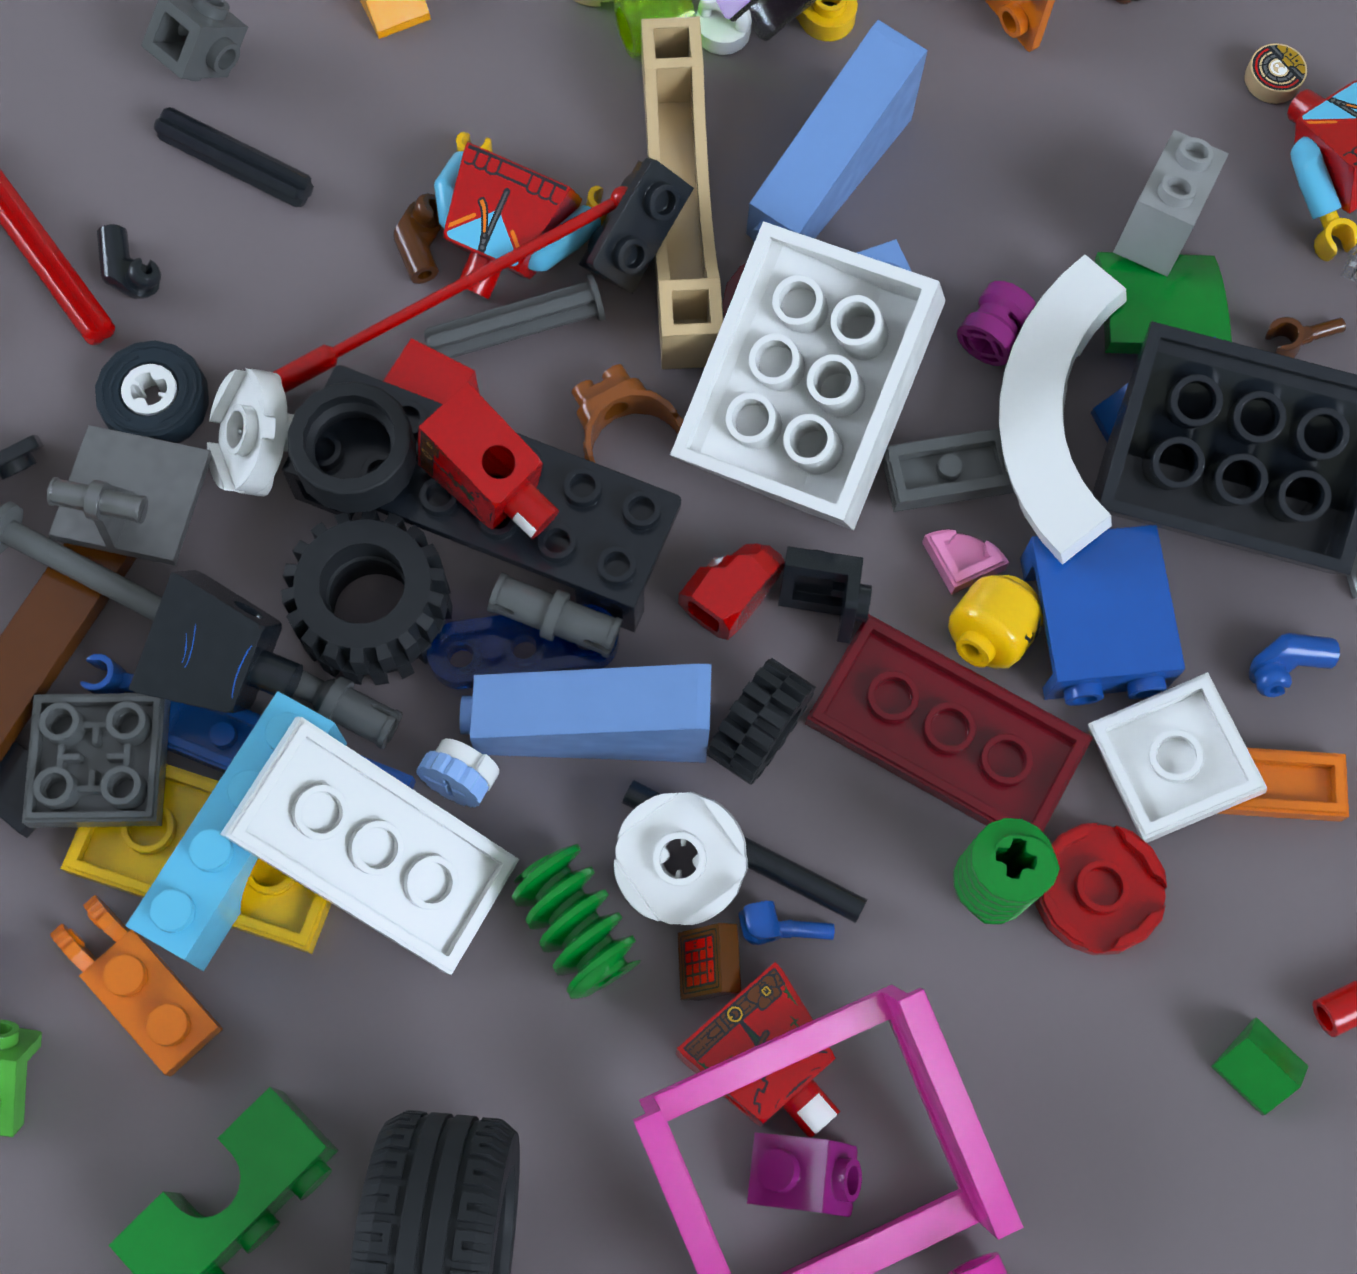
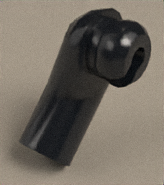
[97,224,161,299]

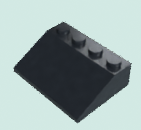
[1093,321,1357,575]

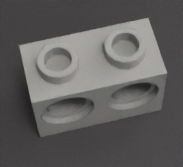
[1113,130,1229,277]

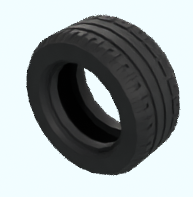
[349,1110,520,1274]

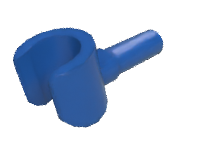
[80,654,134,694]
[738,901,835,945]

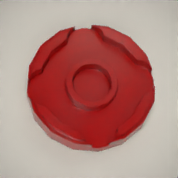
[1035,823,1167,955]

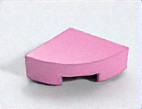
[922,529,1009,595]

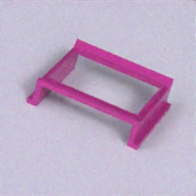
[632,984,1024,1274]

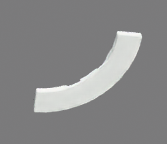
[999,254,1127,565]

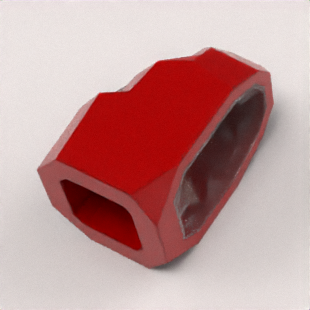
[678,543,785,640]

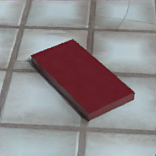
[805,614,1093,832]

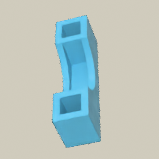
[125,691,347,972]

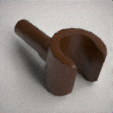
[1265,317,1346,358]

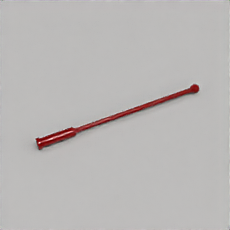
[273,186,628,393]

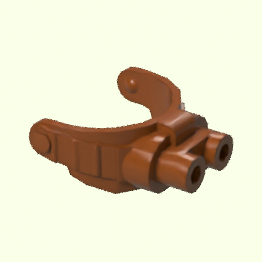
[571,364,684,463]

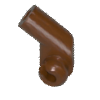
[393,193,442,284]

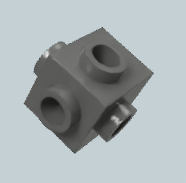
[141,0,248,81]

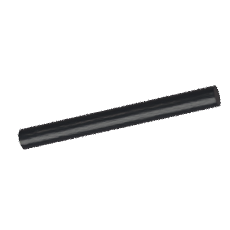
[622,780,867,923]

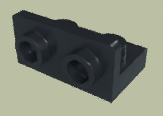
[579,157,694,294]

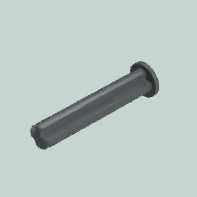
[424,273,605,358]

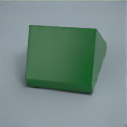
[1211,1017,1308,1116]

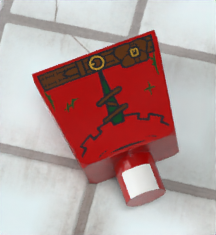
[418,382,559,539]
[676,962,841,1138]

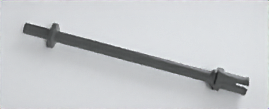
[0,501,403,749]

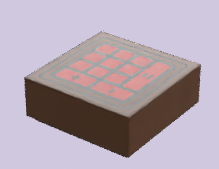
[678,923,741,1001]

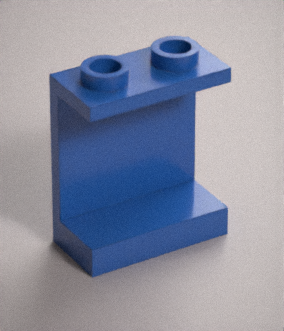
[1020,524,1186,706]

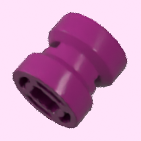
[956,281,1036,366]

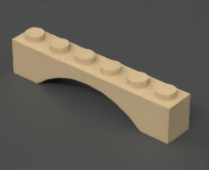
[641,16,723,369]

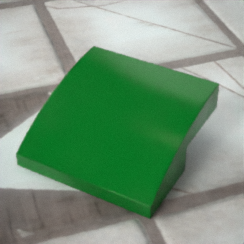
[1095,252,1232,354]

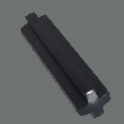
[154,107,314,207]

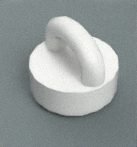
[696,0,752,55]

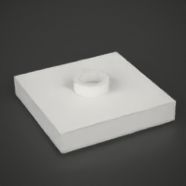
[1088,672,1267,843]

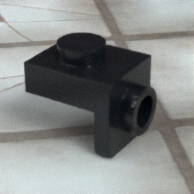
[778,546,872,644]

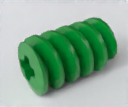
[953,818,1060,924]
[512,844,641,999]

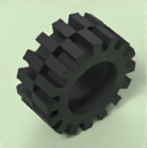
[707,658,816,785]

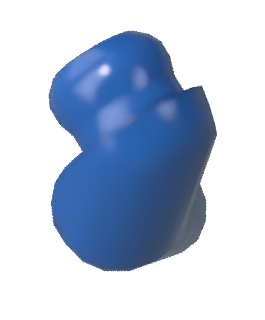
[1249,633,1340,697]

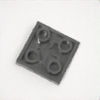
[22,693,171,828]

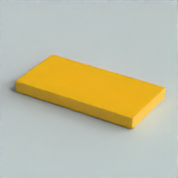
[60,764,332,954]

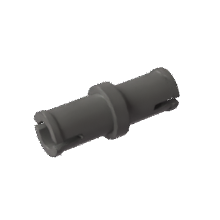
[487,572,623,658]

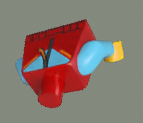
[1287,80,1357,261]
[434,132,607,300]

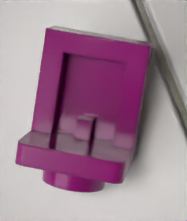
[747,1132,862,1217]

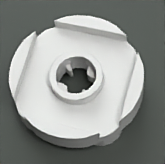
[207,368,294,497]
[614,792,748,925]

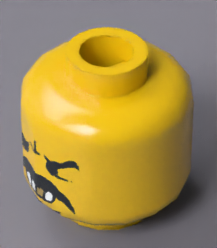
[948,575,1043,669]

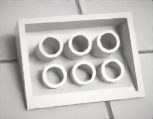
[670,221,946,531]

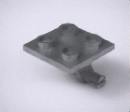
[47,425,212,566]

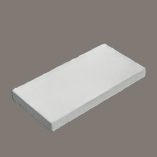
[220,717,519,975]

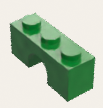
[108,1087,338,1274]

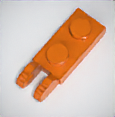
[50,895,223,1077]

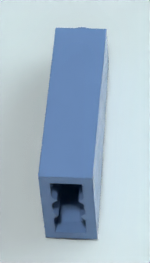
[746,20,928,243]
[460,664,712,763]

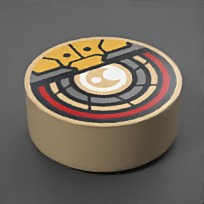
[1245,43,1307,104]

